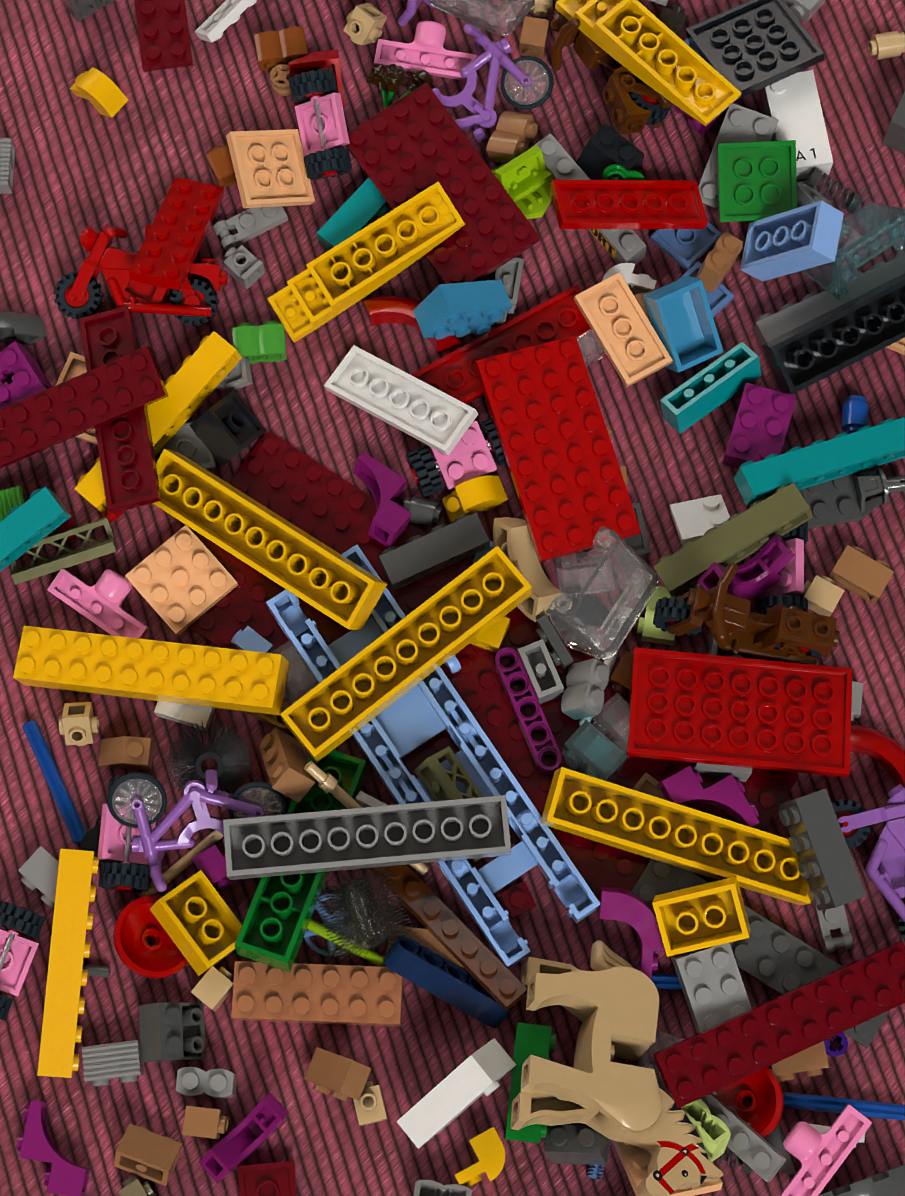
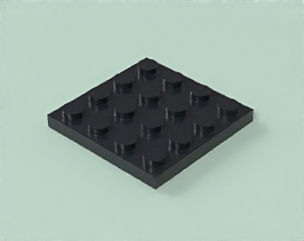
[686,0,825,101]

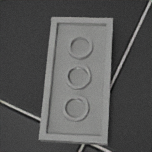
[698,103,779,210]

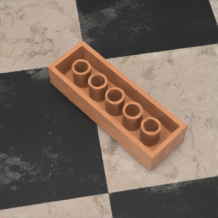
[231,961,403,1027]

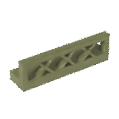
[11,517,118,585]
[414,746,511,862]

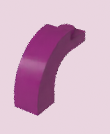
[696,534,795,600]
[599,886,665,979]
[199,1093,289,1184]

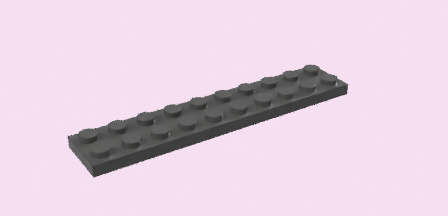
[631,859,890,1048]

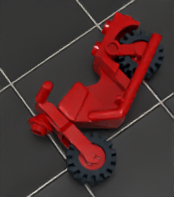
[54,224,228,326]

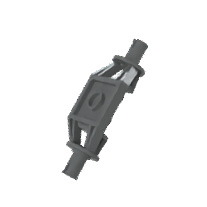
[799,468,905,529]

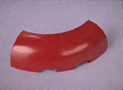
[362,295,462,354]
[850,724,905,788]

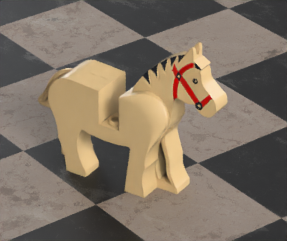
[510,940,723,1196]

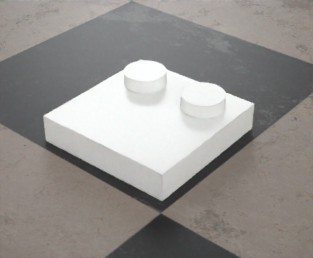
[670,494,730,546]

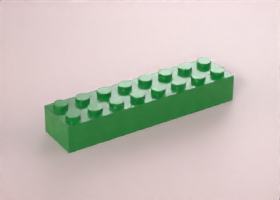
[234,750,367,972]

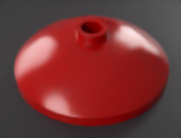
[113,896,188,978]
[713,1067,784,1138]

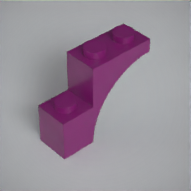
[353,452,412,548]
[657,766,760,827]
[17,1100,90,1196]

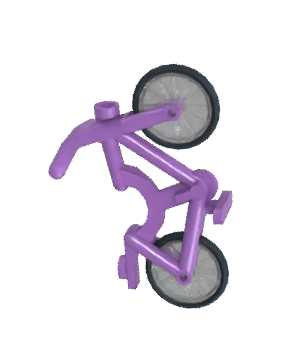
[432,23,554,143]
[107,769,287,892]

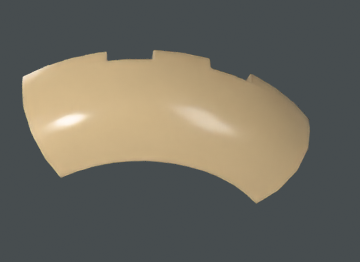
[493,517,563,622]

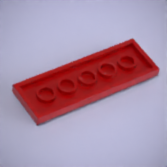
[129,177,224,291]
[550,180,708,229]

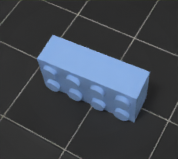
[740,200,844,282]

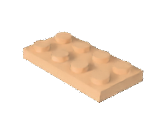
[574,272,673,388]

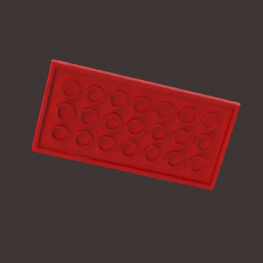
[475,335,641,563]
[627,647,853,777]

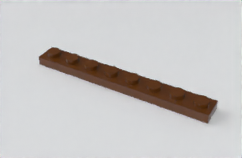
[368,865,527,1011]

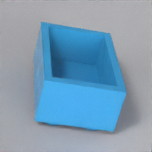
[643,276,724,373]
[413,279,512,340]

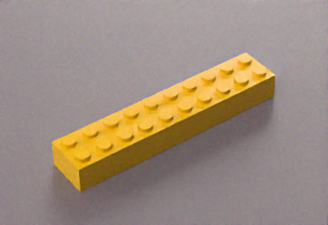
[153,449,387,631]
[280,546,532,763]
[13,626,290,715]
[540,767,811,906]

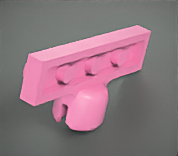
[374,21,477,81]
[47,569,149,639]
[780,1104,872,1196]

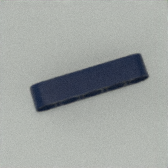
[383,935,515,1028]

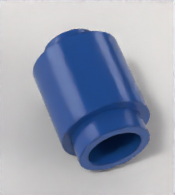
[841,395,869,434]

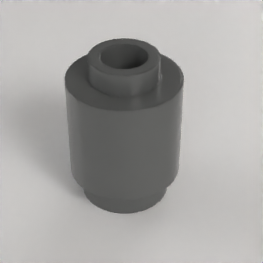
[403,496,443,527]

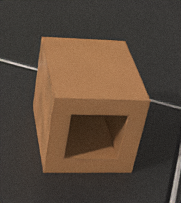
[519,16,550,59]

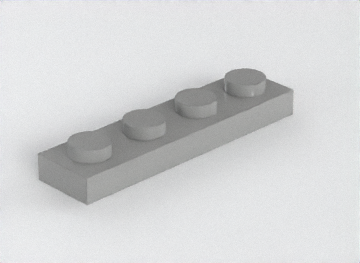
[700,1093,787,1182]

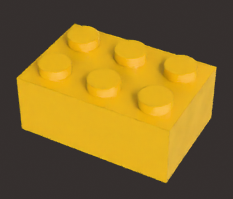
[150,870,242,976]
[652,876,751,957]

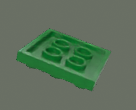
[717,140,797,222]

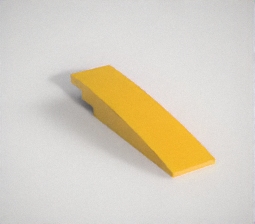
[555,0,742,126]
[267,181,465,343]

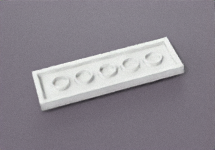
[324,345,478,456]

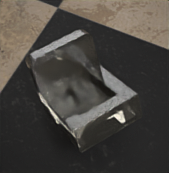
[659,4,689,38]

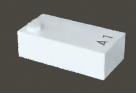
[760,70,833,180]
[397,1038,516,1149]

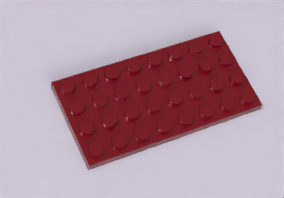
[345,83,540,284]

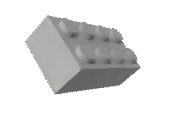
[671,943,752,1034]

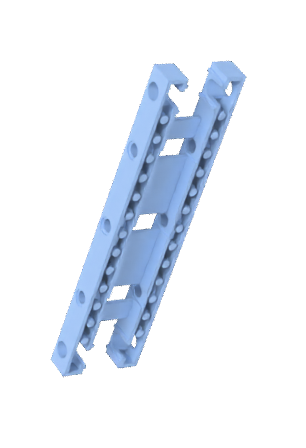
[266,545,601,969]

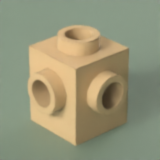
[343,3,388,46]
[59,702,99,746]

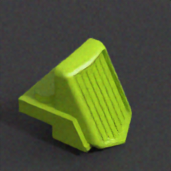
[492,145,553,219]

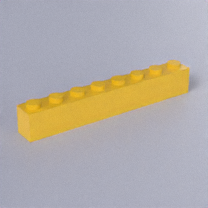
[74,331,242,514]
[37,848,99,1078]

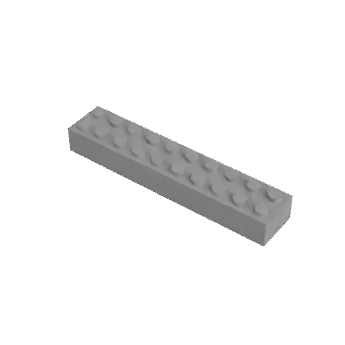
[223,795,511,880]

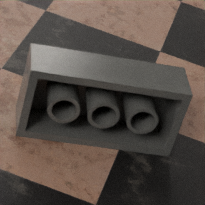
[779,788,866,910]

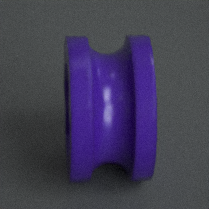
[824,1033,848,1057]

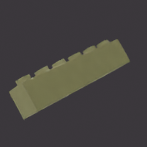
[653,482,813,597]

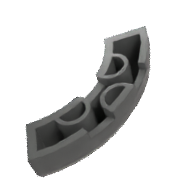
[0,311,46,345]
[818,1164,905,1196]

